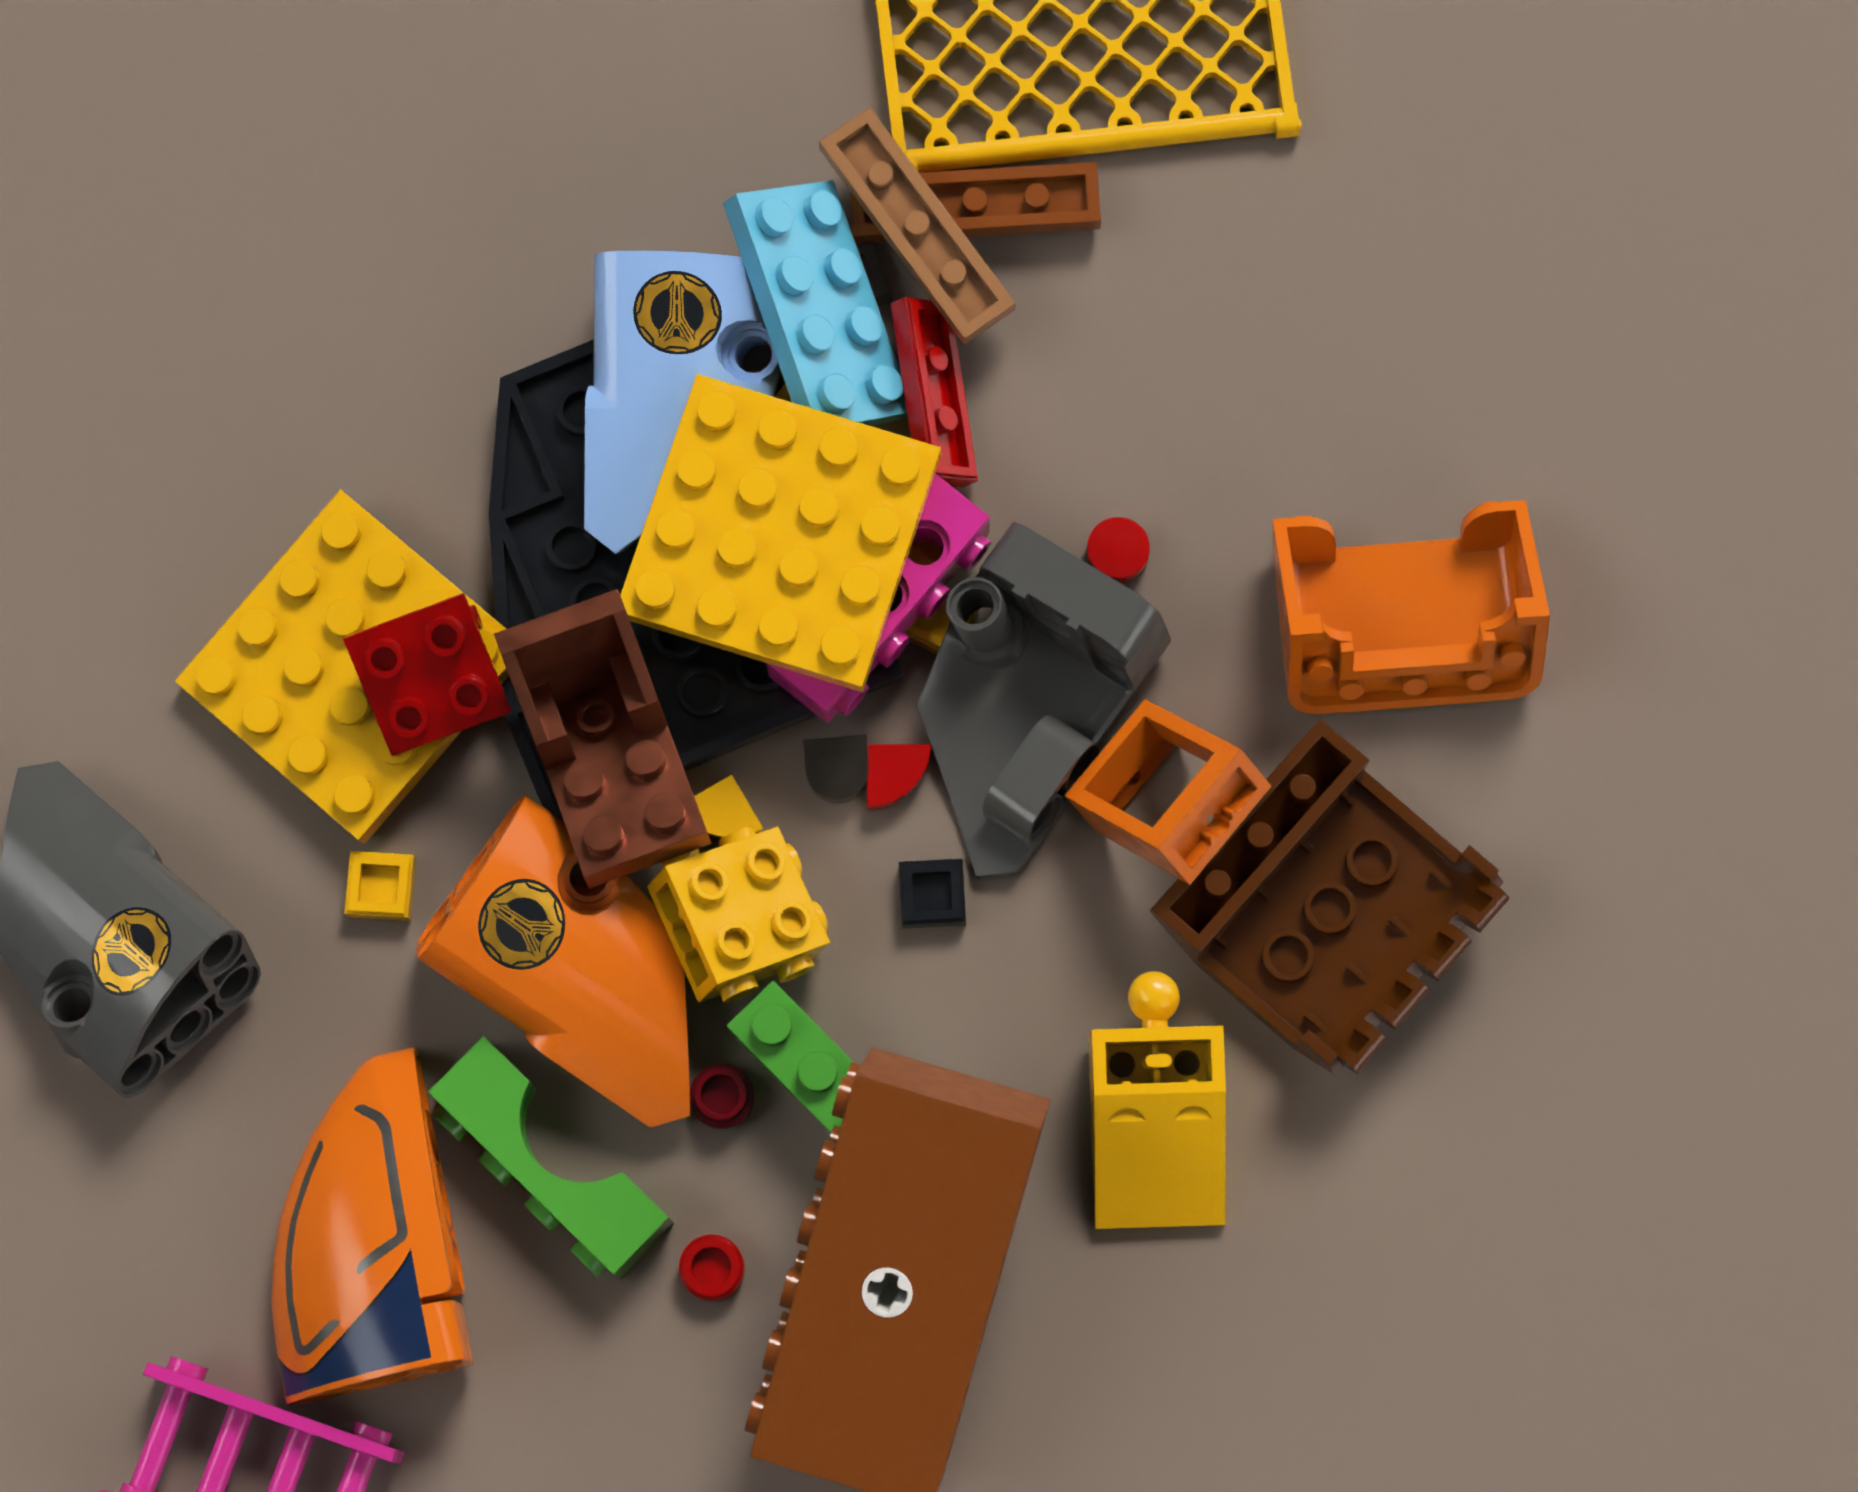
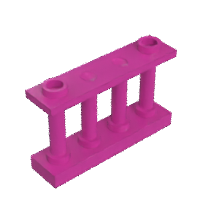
[98,1356,405,1492]

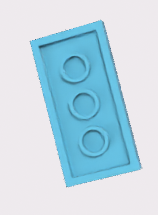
[723,180,907,426]

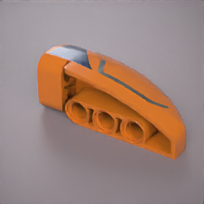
[271,1047,474,1405]

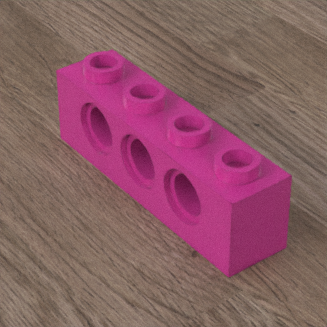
[766,473,991,724]

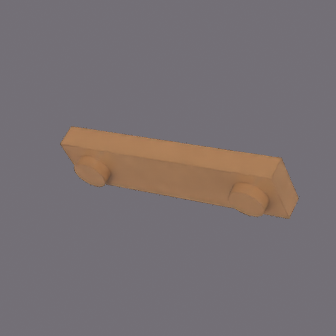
[819,107,1016,345]

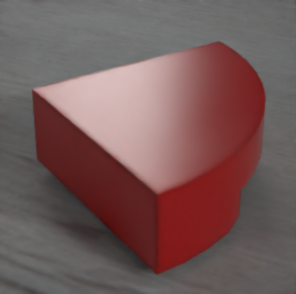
[867,744,931,811]

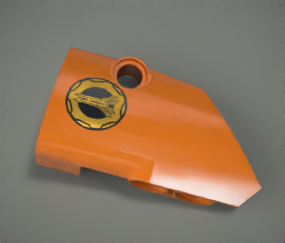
[416,794,690,1128]

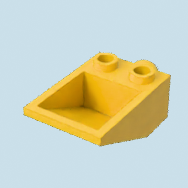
[1088,971,1226,1229]

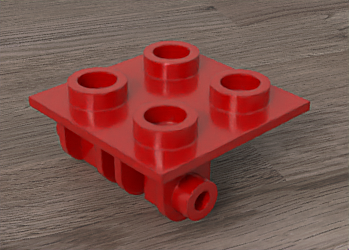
[343,593,512,756]

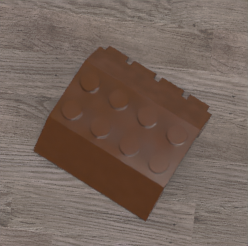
[1150,718,1510,1075]

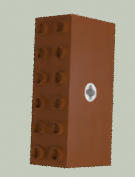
[745,1047,1051,1492]

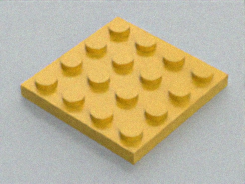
[620,374,942,693]
[175,489,509,844]

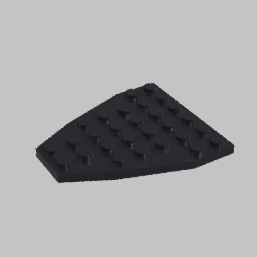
[489,339,903,821]

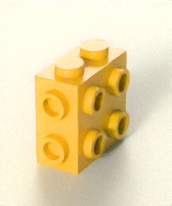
[647,826,831,1003]

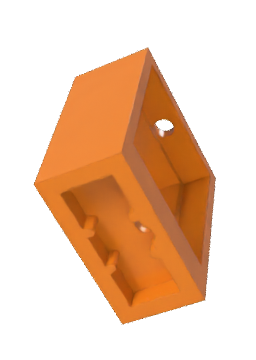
[1064,699,1272,885]

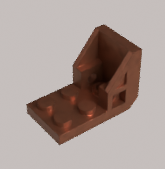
[494,589,712,889]

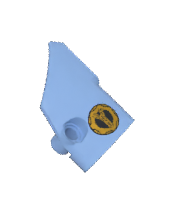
[584,251,784,555]

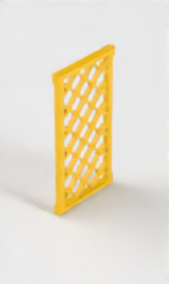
[874,0,1302,173]

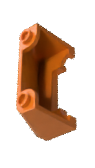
[1272,500,1550,714]

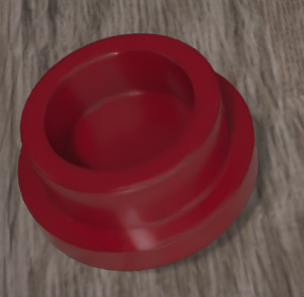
[690,1064,754,1129]

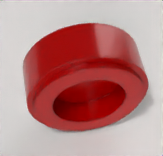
[1086,517,1150,583]
[679,1234,745,1302]

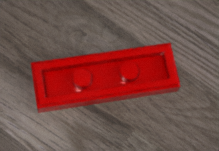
[890,297,978,488]

